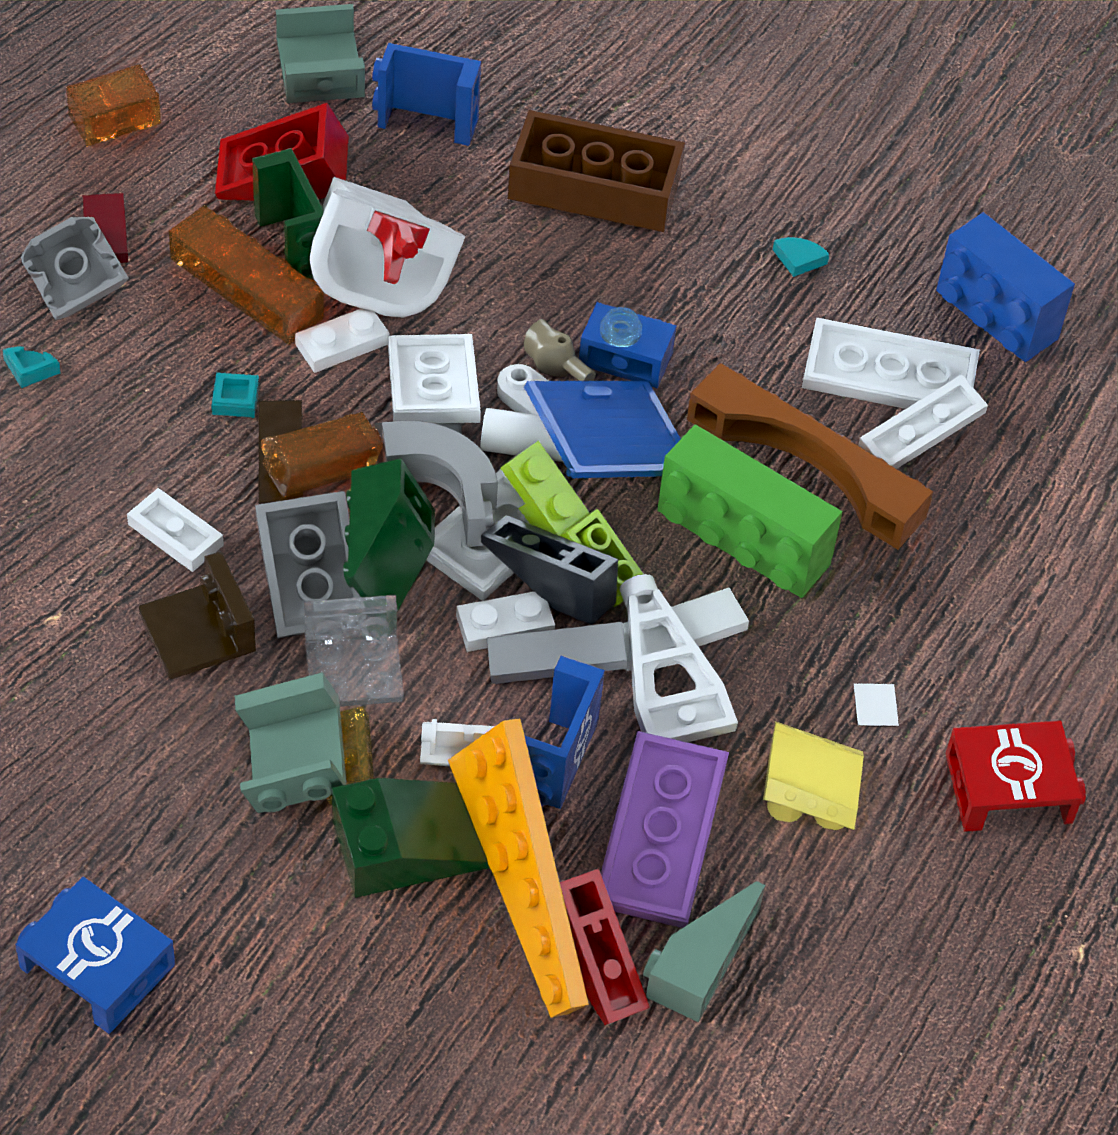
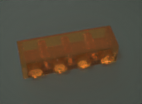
[169,205,324,345]

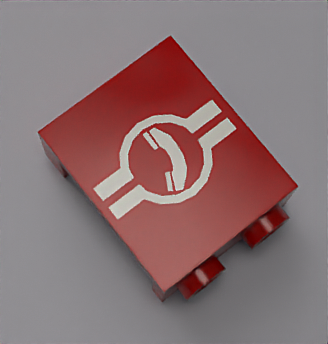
[945,720,1086,832]

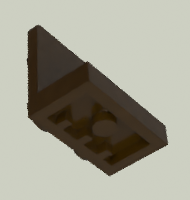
[139,551,256,679]

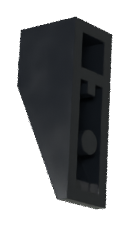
[481,515,618,625]

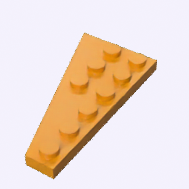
[448,718,589,1018]

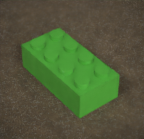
[657,424,843,598]

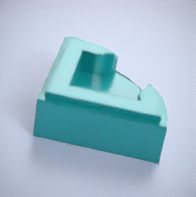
[773,237,830,277]
[2,346,61,388]

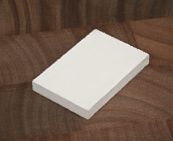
[388,334,481,424]
[426,469,529,601]

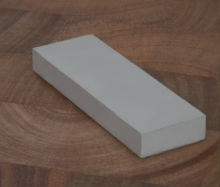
[487,622,628,684]

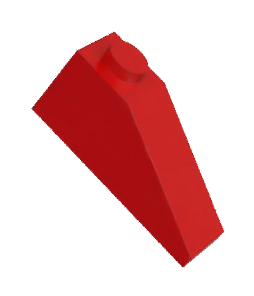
[560,868,650,1025]

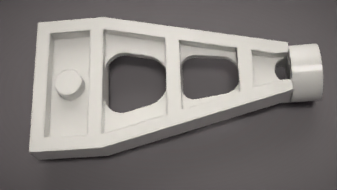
[620,574,738,742]

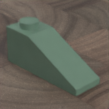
[643,881,765,1022]

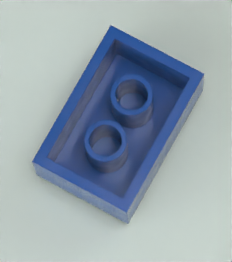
[936,212,1075,363]

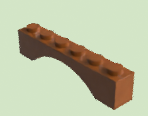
[687,363,933,550]

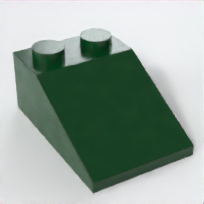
[332,778,490,898]

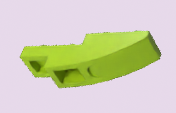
[500,440,643,607]

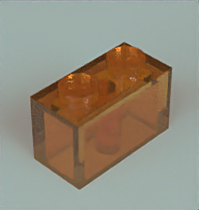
[66,64,161,146]

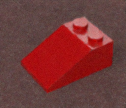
[215,103,349,201]

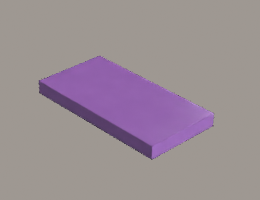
[601,731,729,928]

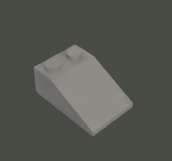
[255,491,367,638]

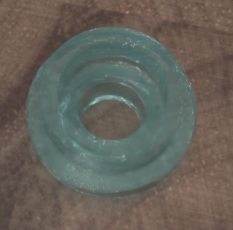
[600,307,642,347]

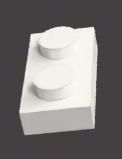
[295,309,390,373]
[127,488,224,572]
[456,591,555,652]

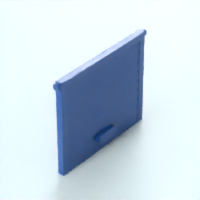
[524,381,681,478]

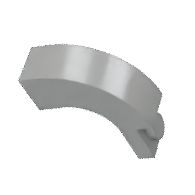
[382,421,498,547]

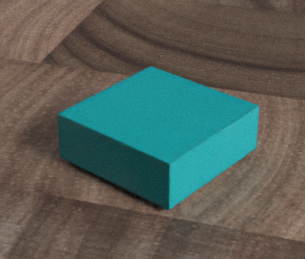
[211,372,259,418]

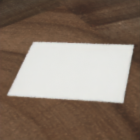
[854,684,899,726]

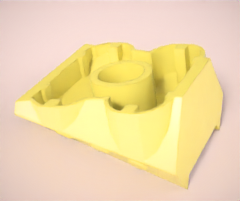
[763,721,864,830]

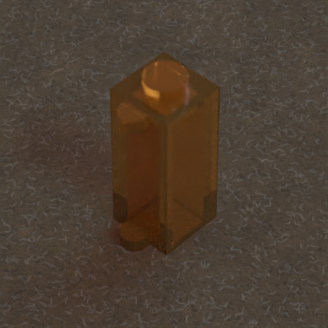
[261,412,383,497]

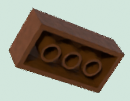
[507,110,685,232]

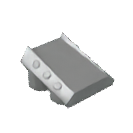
[21,217,129,320]

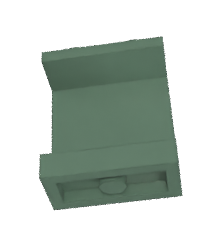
[275,4,365,103]
[235,672,347,813]

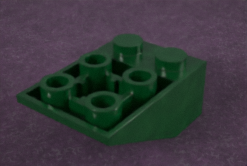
[343,458,435,628]

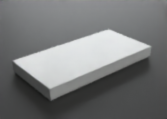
[802,317,980,409]

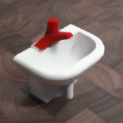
[309,177,466,318]

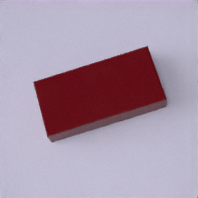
[82,193,129,263]

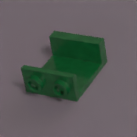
[252,148,324,284]

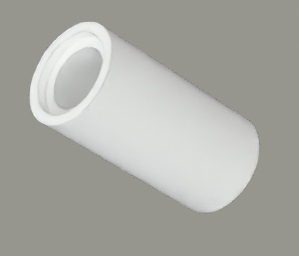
[480,408,563,462]

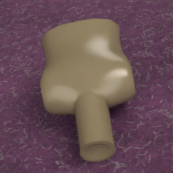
[524,319,596,381]

